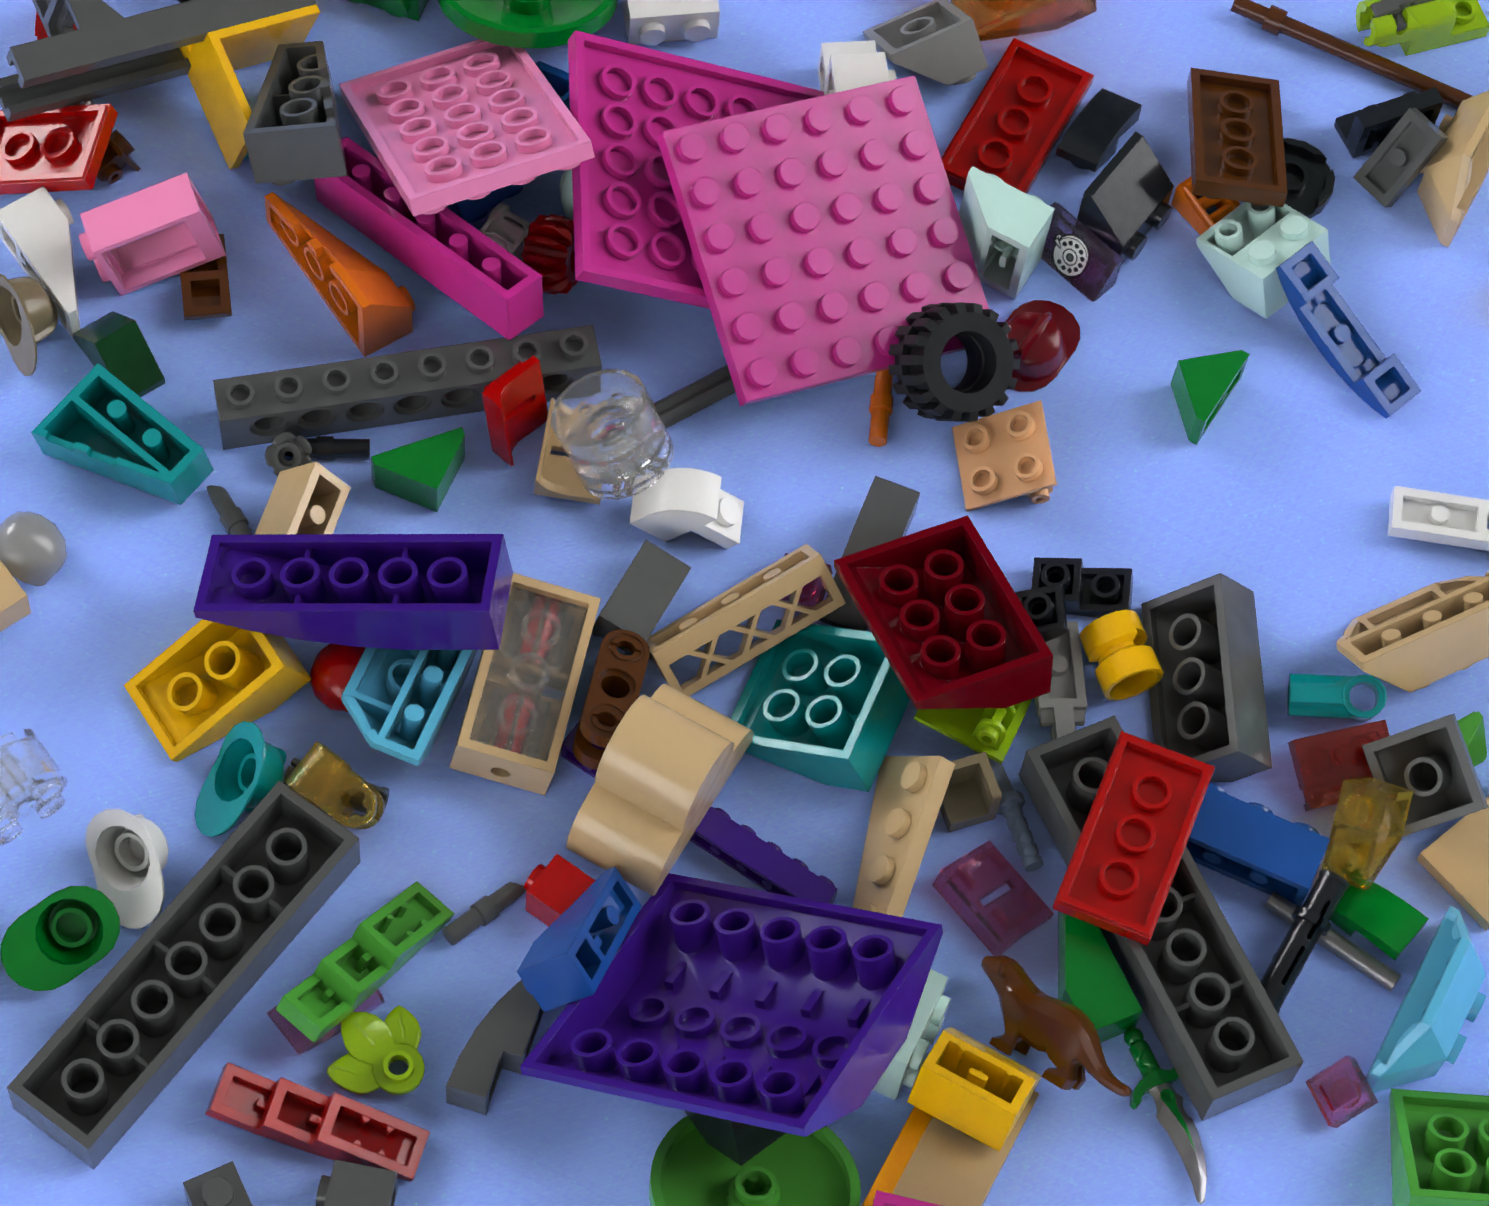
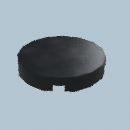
[1283,138,1335,219]

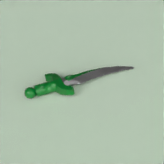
[1124,1027,1207,1205]

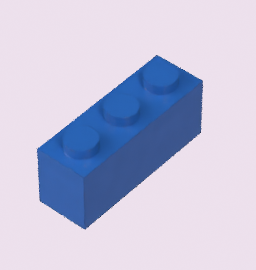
[1186,783,1330,906]

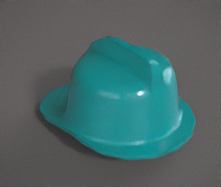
[195,721,287,837]

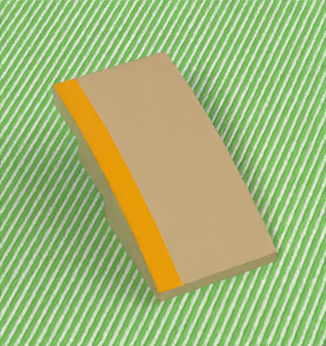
[862,1091,1039,1206]

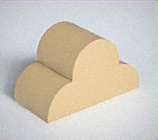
[566,684,754,896]

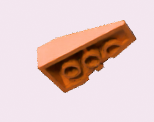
[264,192,416,357]

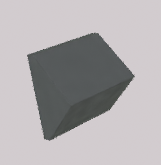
[1362,713,1489,839]

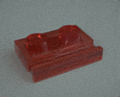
[1288,720,1390,812]

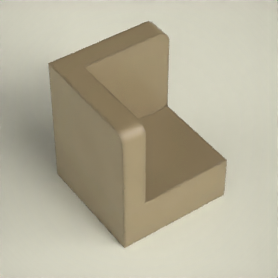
[940,752,1002,832]

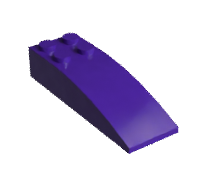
[193,534,513,650]

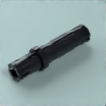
[1260,870,1350,1014]

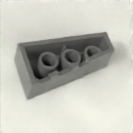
[243,41,348,186]

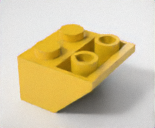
[907,1027,1042,1152]

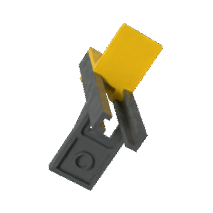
[0,0,320,170]

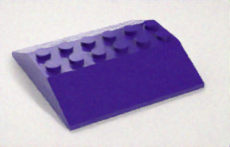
[520,873,943,1137]

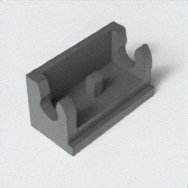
[592,540,692,654]

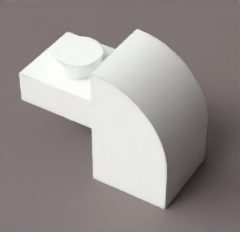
[629,468,744,549]

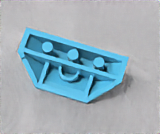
[341,647,477,767]
[1360,906,1486,1094]

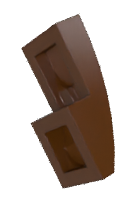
[180,234,232,320]

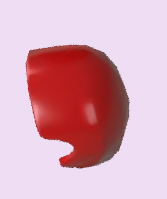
[309,644,366,713]

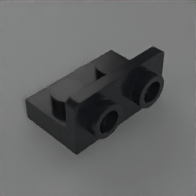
[1334,87,1444,159]

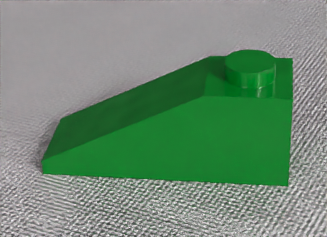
[1058,911,1143,1043]

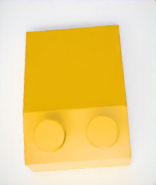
[124,619,311,762]

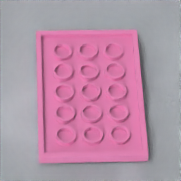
[339,39,595,216]

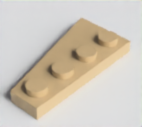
[852,756,955,917]

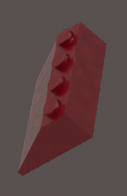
[834,515,1053,709]

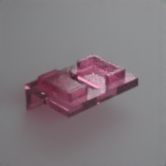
[932,840,1054,956]

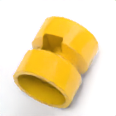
[1079,610,1164,701]

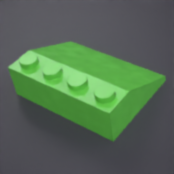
[1389,1088,1489,1206]

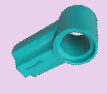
[1287,673,1387,722]

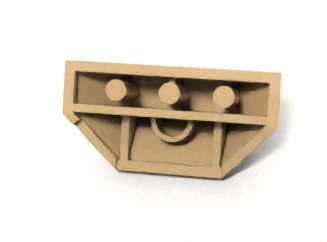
[1417,90,1489,248]
[1336,571,1489,693]

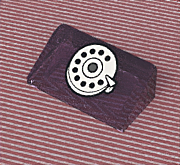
[1041,202,1123,302]

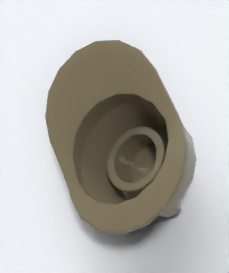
[0,274,58,376]

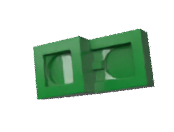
[1330,868,1429,961]

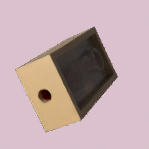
[449,573,601,796]

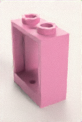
[79,172,226,296]

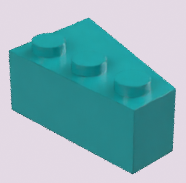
[31,363,214,505]

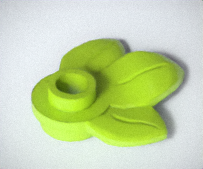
[326,1005,425,1095]

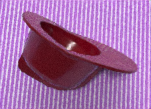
[1005,300,1081,392]

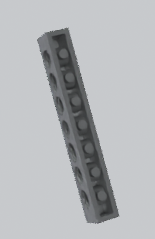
[213,325,602,450]

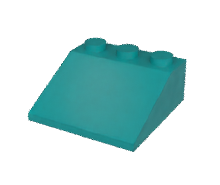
[730,619,910,792]

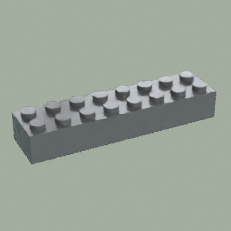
[1019,715,1304,1121]
[7,780,361,1170]

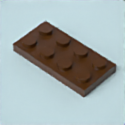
[1187,68,1288,207]

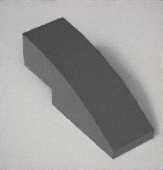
[819,476,920,631]
[446,979,544,1115]

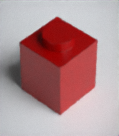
[524,854,596,927]

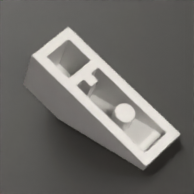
[0,186,80,338]

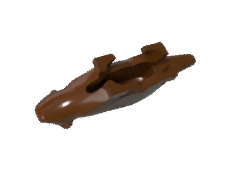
[981,955,1132,1097]

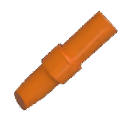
[868,369,894,447]

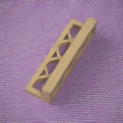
[646,543,846,696]

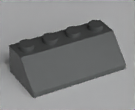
[1141,573,1272,782]

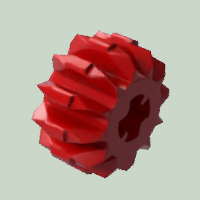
[521,214,578,295]

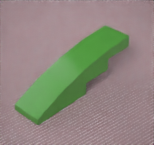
[276,881,455,1043]

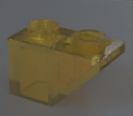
[1322,777,1413,890]

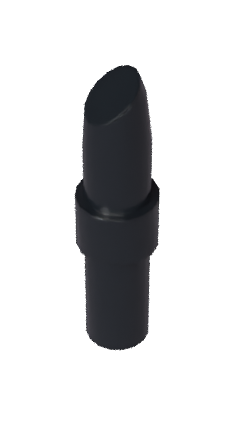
[285,436,370,460]

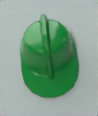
[1,886,120,991]

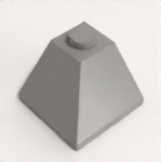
[862,0,989,86]

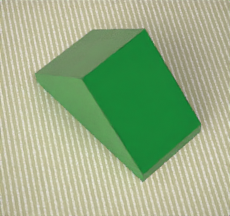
[1171,350,1250,445]
[371,427,465,512]

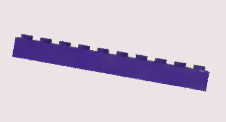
[561,723,838,904]

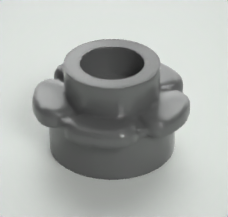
[265,432,312,477]

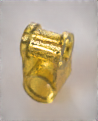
[285,741,385,829]

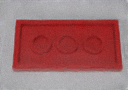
[941,38,1094,194]
[1052,731,1215,946]

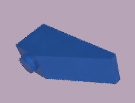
[517,867,642,1012]

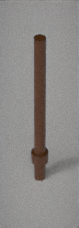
[1230,0,1473,109]

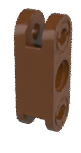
[572,629,650,770]

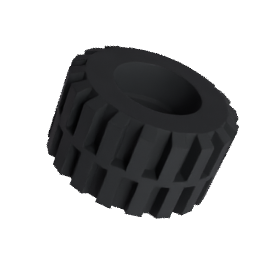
[888,302,1020,422]

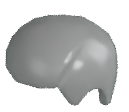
[0,511,67,586]

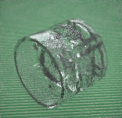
[551,369,673,500]

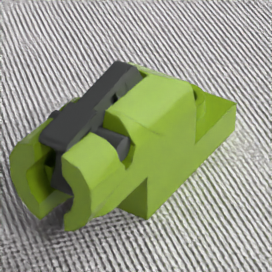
[1355,0,1489,56]

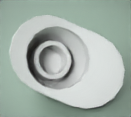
[85,809,169,929]

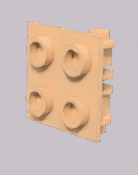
[952,400,1057,512]

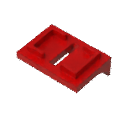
[481,355,548,467]

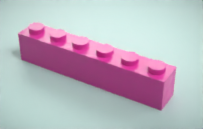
[314,137,544,341]

